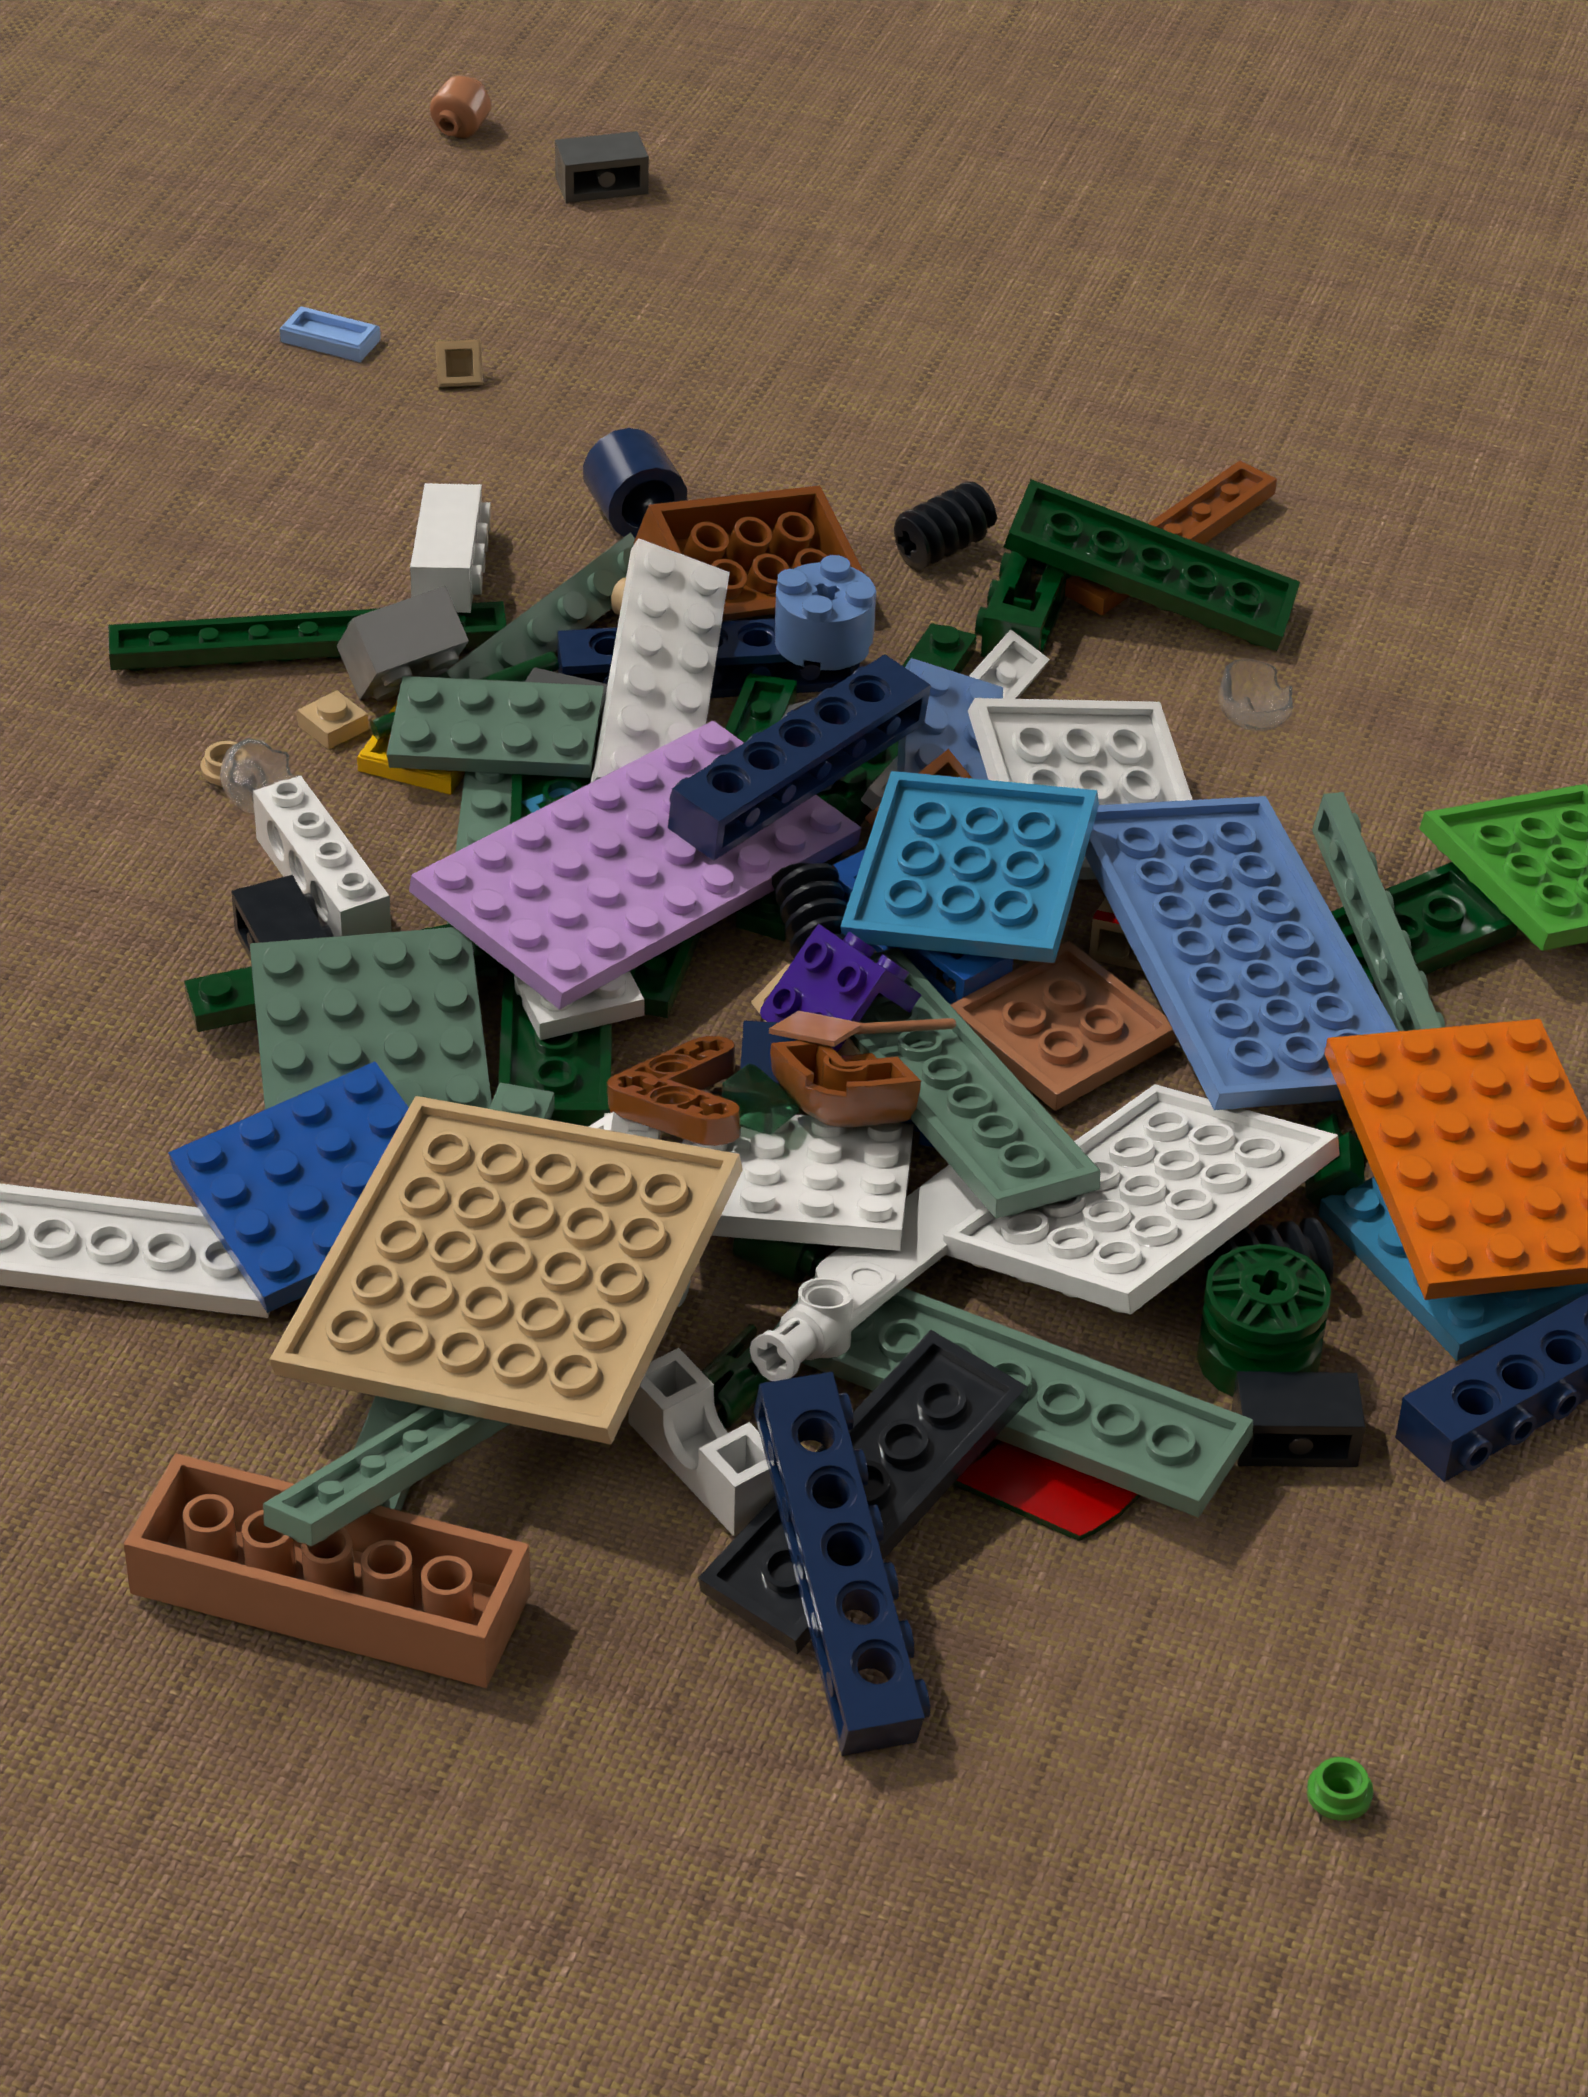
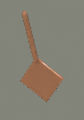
[769,1011,956,1047]

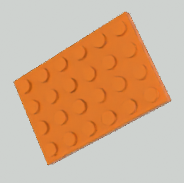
[1324,1019,1588,1300]

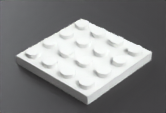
[968,698,1193,879]
[682,1108,914,1251]

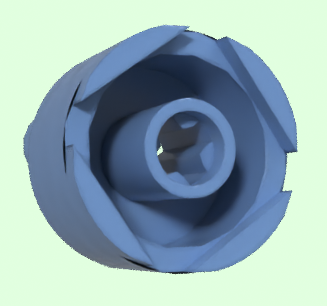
[775,555,876,671]

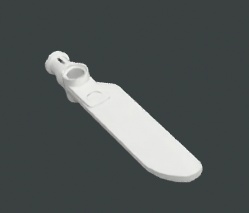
[750,1165,984,1381]

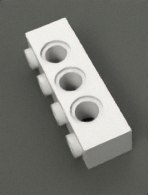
[253,776,391,937]

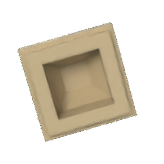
[435,339,483,388]

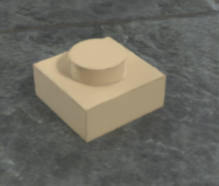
[297,690,369,750]

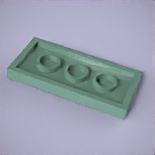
[387,676,605,778]

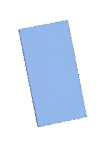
[280,306,381,362]

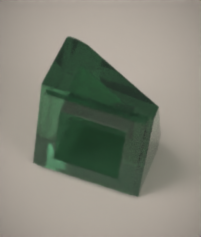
[722,1063,799,1135]

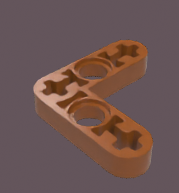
[607,1036,741,1146]

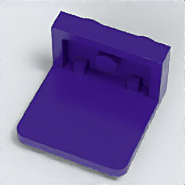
[760,924,922,1053]

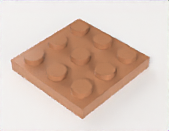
[951,941,1178,1111]

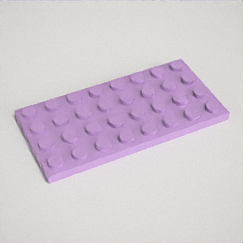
[409,721,861,1010]

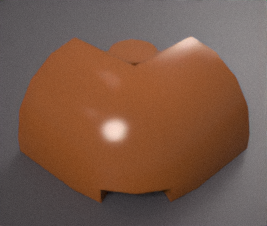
[770,1040,921,1129]

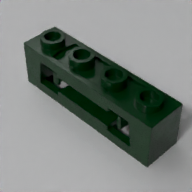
[975,550,1072,657]

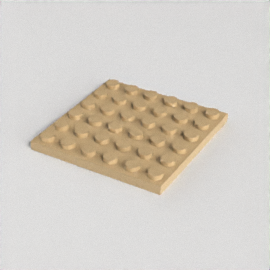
[269,1096,743,1445]

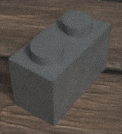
[555,131,649,203]

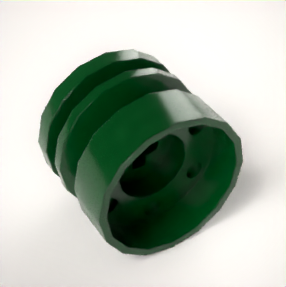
[1197,1244,1331,1397]

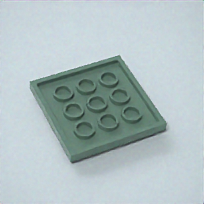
[250,927,492,1110]

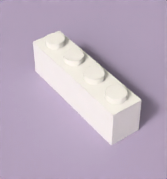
[410,483,491,613]

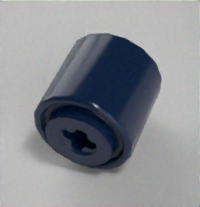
[583,428,687,538]

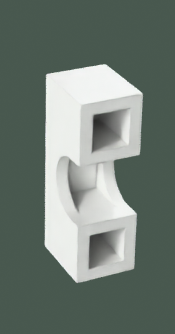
[629,1348,775,1536]

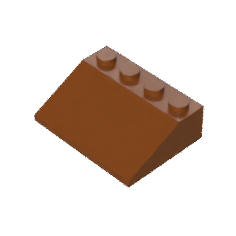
[634,485,865,621]

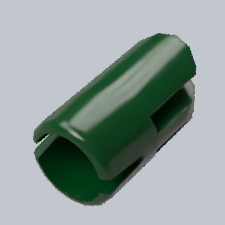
[701,1324,786,1428]

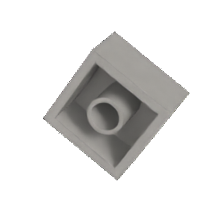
[337,586,469,701]

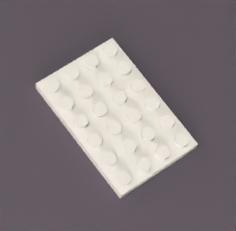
[943,1084,1340,1315]

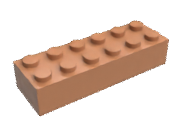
[124,1453,531,1688]

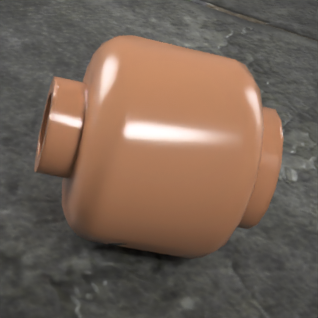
[429,75,491,138]

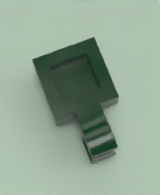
[1305,1113,1365,1208]

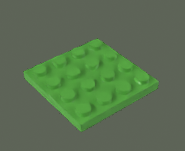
[1419,784,1588,951]

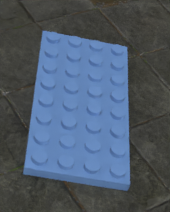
[1085,796,1398,1110]

